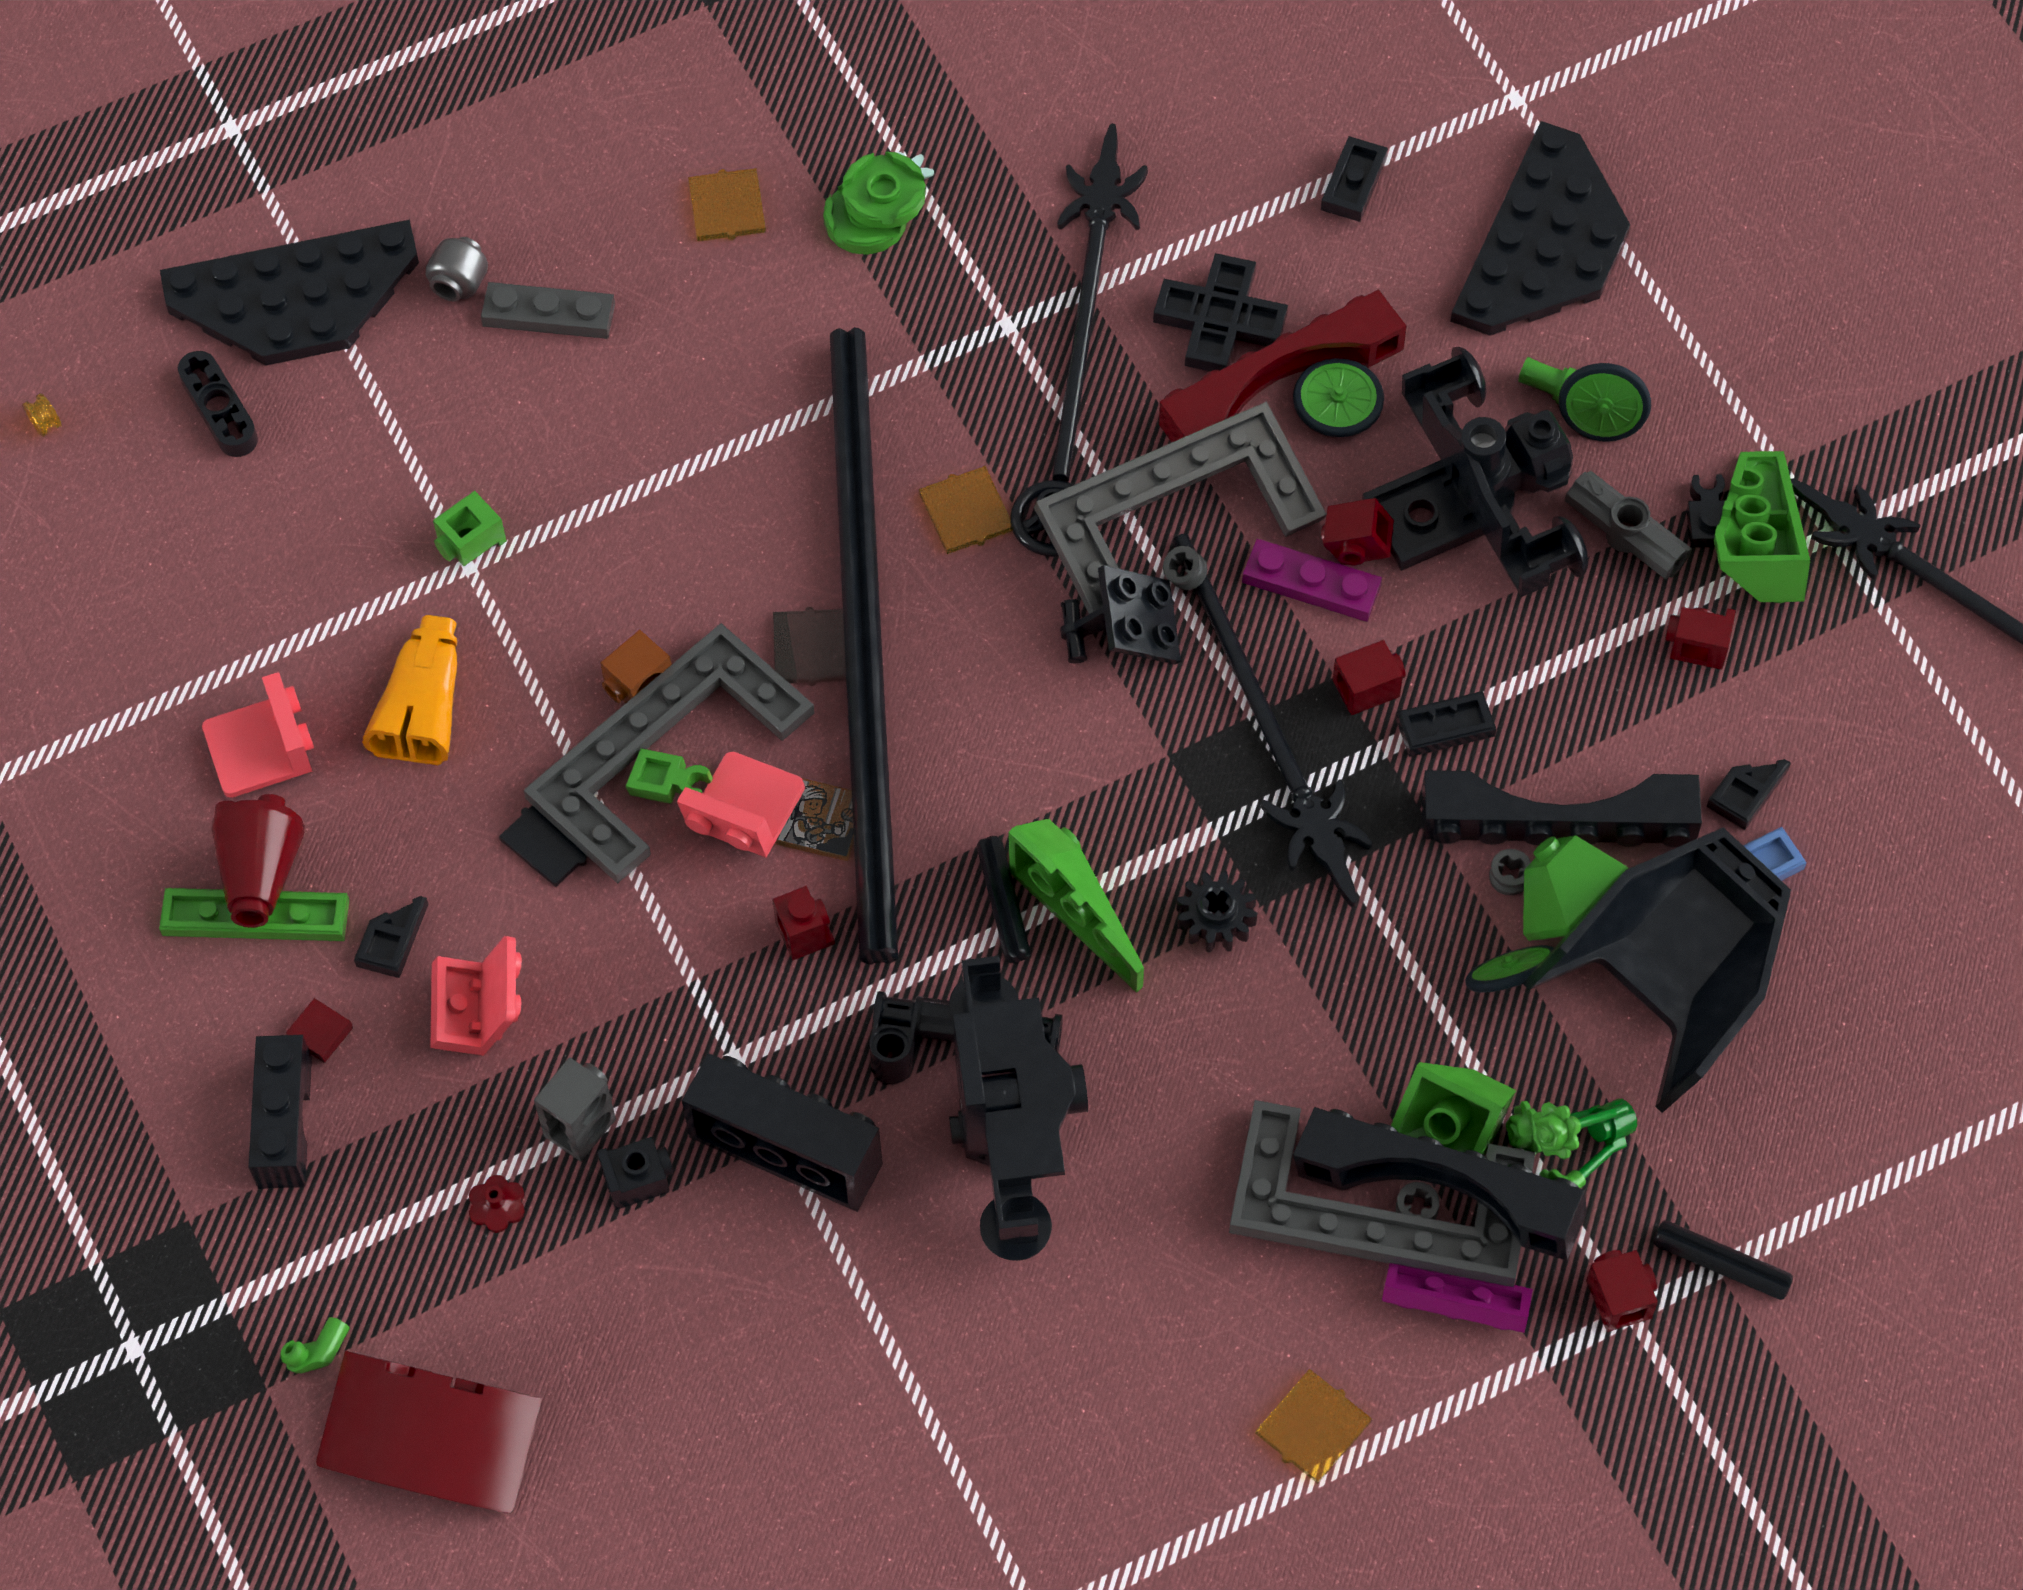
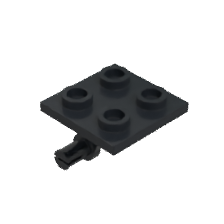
[1060,565,1181,665]

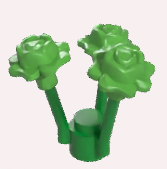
[1506,1098,1637,1188]

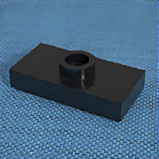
[1396,691,1496,757]

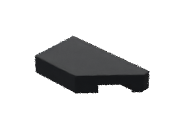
[1706,759,1791,830]
[354,896,429,978]

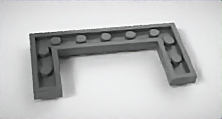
[1034,401,1327,614]
[523,623,814,884]
[1229,1100,1535,1287]

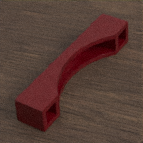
[1159,289,1407,442]

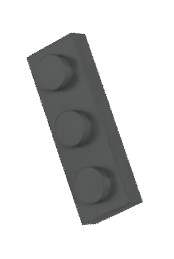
[481,282,615,339]

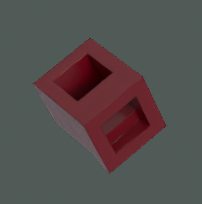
[1665,607,1736,670]
[772,886,835,961]

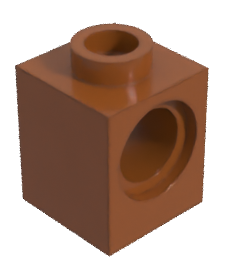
[600,629,672,703]

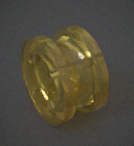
[22,393,62,437]

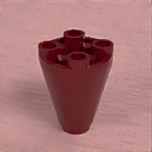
[211,794,305,928]

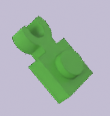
[626,748,713,804]

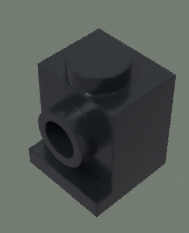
[597,1137,674,1210]

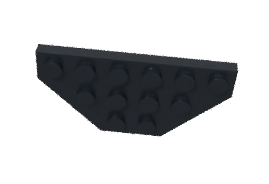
[1450,121,1630,336]
[160,219,419,366]

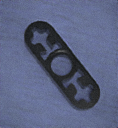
[178,351,258,457]

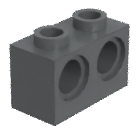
[534,1057,616,1162]

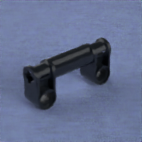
[870,991,1063,1084]

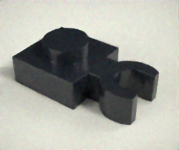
[1686,474,1725,548]

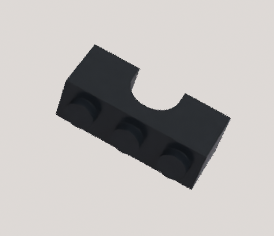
[248,1035,312,1189]

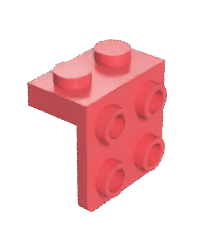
[202,672,314,798]
[677,752,805,858]
[430,936,522,1056]

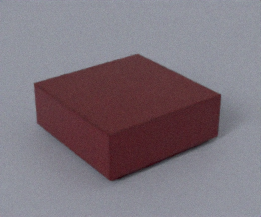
[286,998,353,1063]

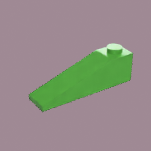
[1714,451,1810,603]
[1009,819,1144,993]

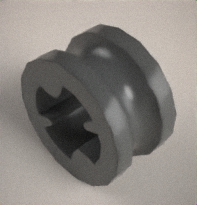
[1163,546,1208,590]
[1489,849,1531,895]
[1395,1182,1439,1219]

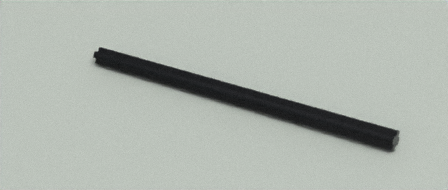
[830,327,898,965]

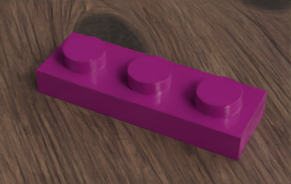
[1242,539,1382,622]
[1382,1263,1533,1333]

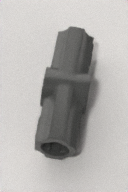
[1565,471,1692,579]

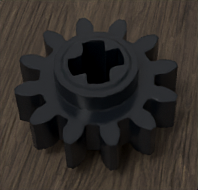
[1176,871,1258,952]

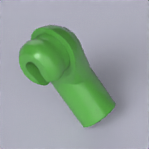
[280,1317,350,1374]

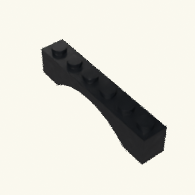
[1421,770,1702,848]
[1293,1107,1587,1261]

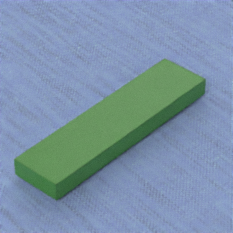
[159,888,349,941]

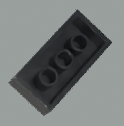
[682,1053,883,1212]

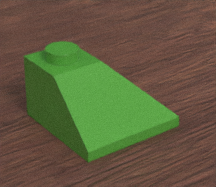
[1523,835,1629,941]
[1391,1062,1516,1156]

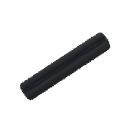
[976,836,1031,963]
[1654,1220,1793,1300]

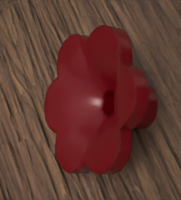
[469,1175,525,1233]

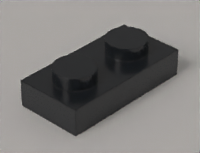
[1321,136,1388,222]

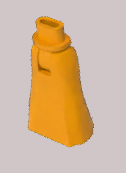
[362,615,457,765]

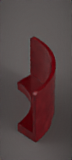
[316,1351,542,1513]

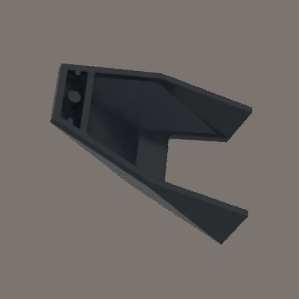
[1522,827,1791,1113]

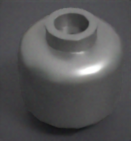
[426,237,488,302]

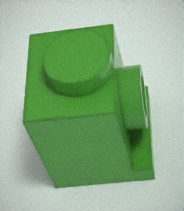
[433,491,507,566]

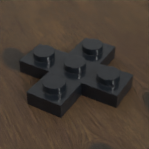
[1153,253,1288,371]

